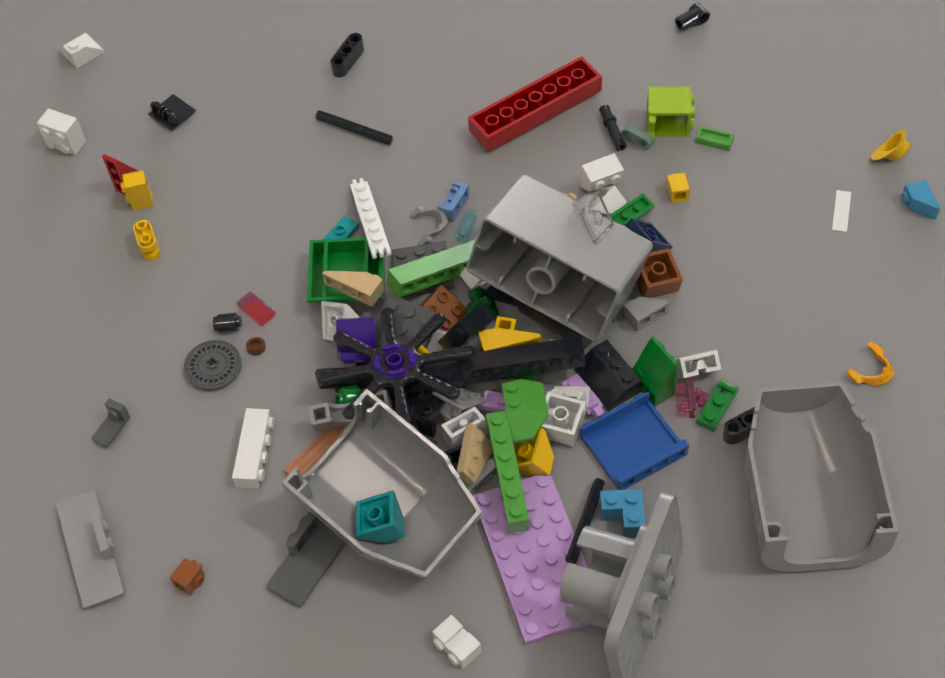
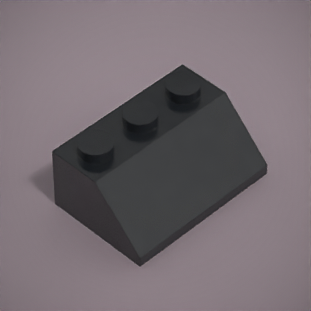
[575,340,642,412]

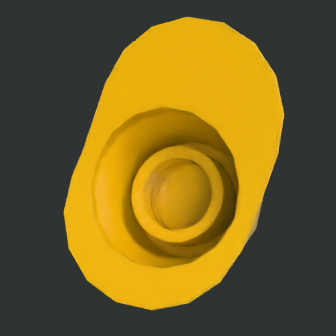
[870,129,911,161]

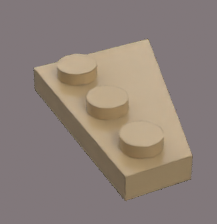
[457,423,492,485]

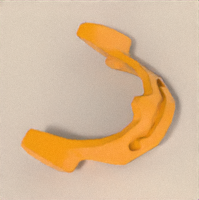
[846,342,895,386]

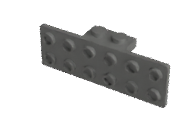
[266,511,346,607]

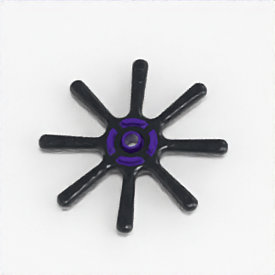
[317,308,474,424]

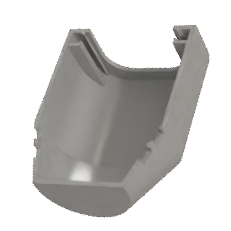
[744,382,899,572]
[282,389,482,579]

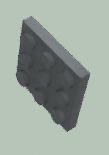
[392,241,455,298]
[375,293,436,349]

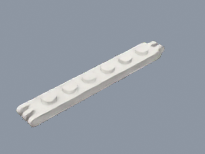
[350,178,391,259]

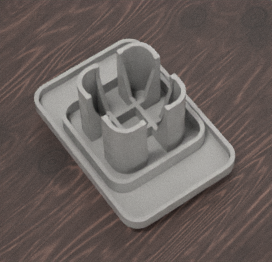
[560,492,683,678]

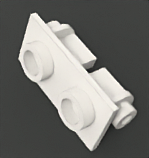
[549,386,590,407]

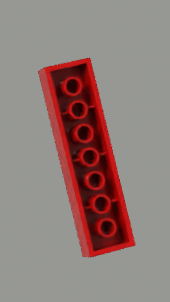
[468,56,602,152]

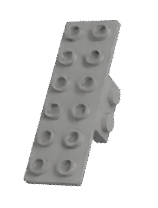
[56,490,125,609]

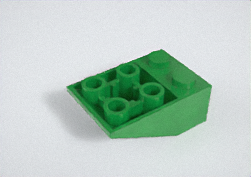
[632,336,678,407]

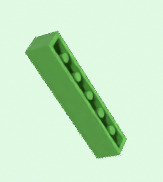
[386,240,475,298]
[486,410,529,534]

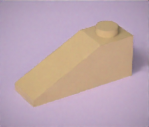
[322,271,384,307]

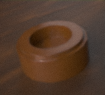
[246,337,266,356]

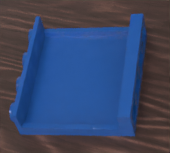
[581,392,689,490]

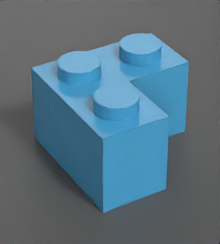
[600,489,645,538]

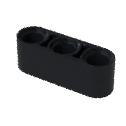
[331,33,364,78]
[723,407,755,445]

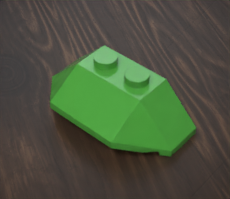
[502,378,549,444]

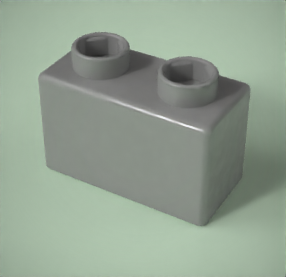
[466,174,653,342]

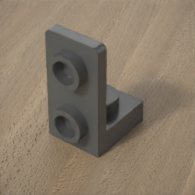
[92,398,131,447]

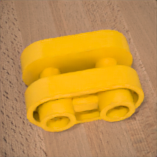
[133,220,160,261]

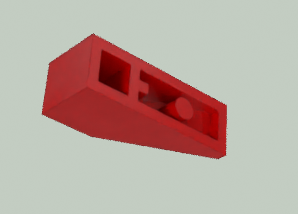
[102,154,137,195]

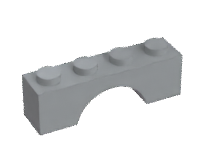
[309,389,393,432]

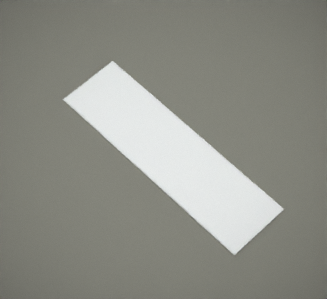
[832,190,851,232]

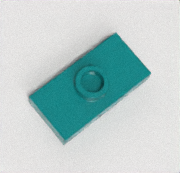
[323,215,359,239]

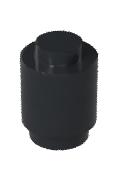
[213,312,242,333]

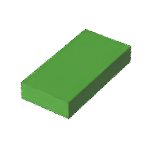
[695,126,734,151]

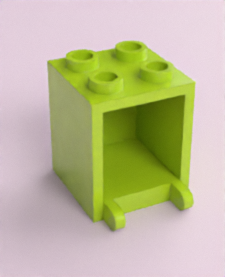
[647,87,695,139]

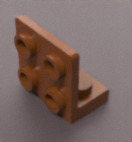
[420,285,466,332]

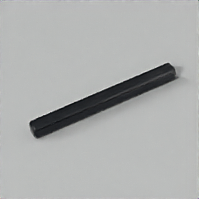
[315,110,393,145]
[566,478,605,564]

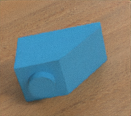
[901,180,940,220]

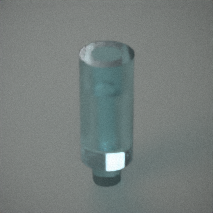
[454,209,477,242]

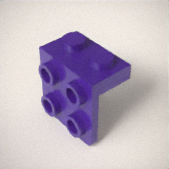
[336,317,376,364]

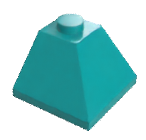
[356,490,405,543]

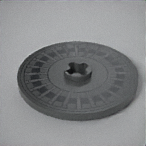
[184,340,242,390]

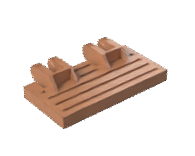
[284,425,349,475]

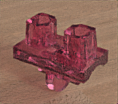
[675,377,709,418]

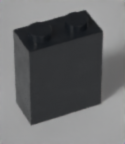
[438,304,496,350]

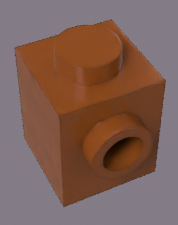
[169,558,205,596]

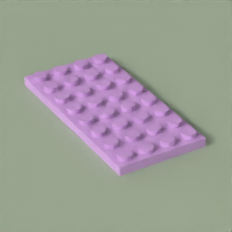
[472,474,589,645]

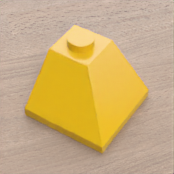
[513,428,554,477]

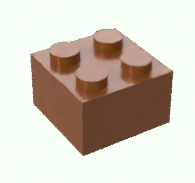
[637,249,683,298]

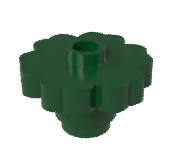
[465,286,499,318]

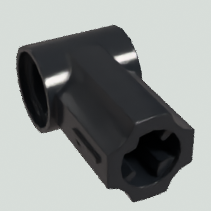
[675,2,710,31]

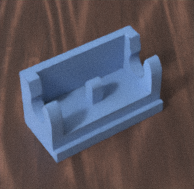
[437,181,469,222]

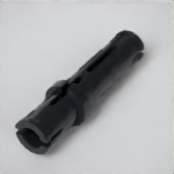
[599,105,627,151]

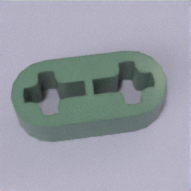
[621,124,654,150]

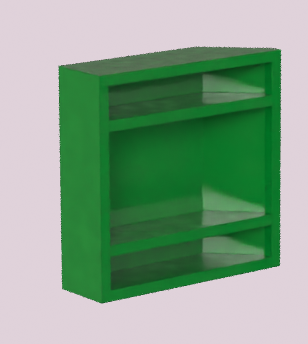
[307,237,385,303]

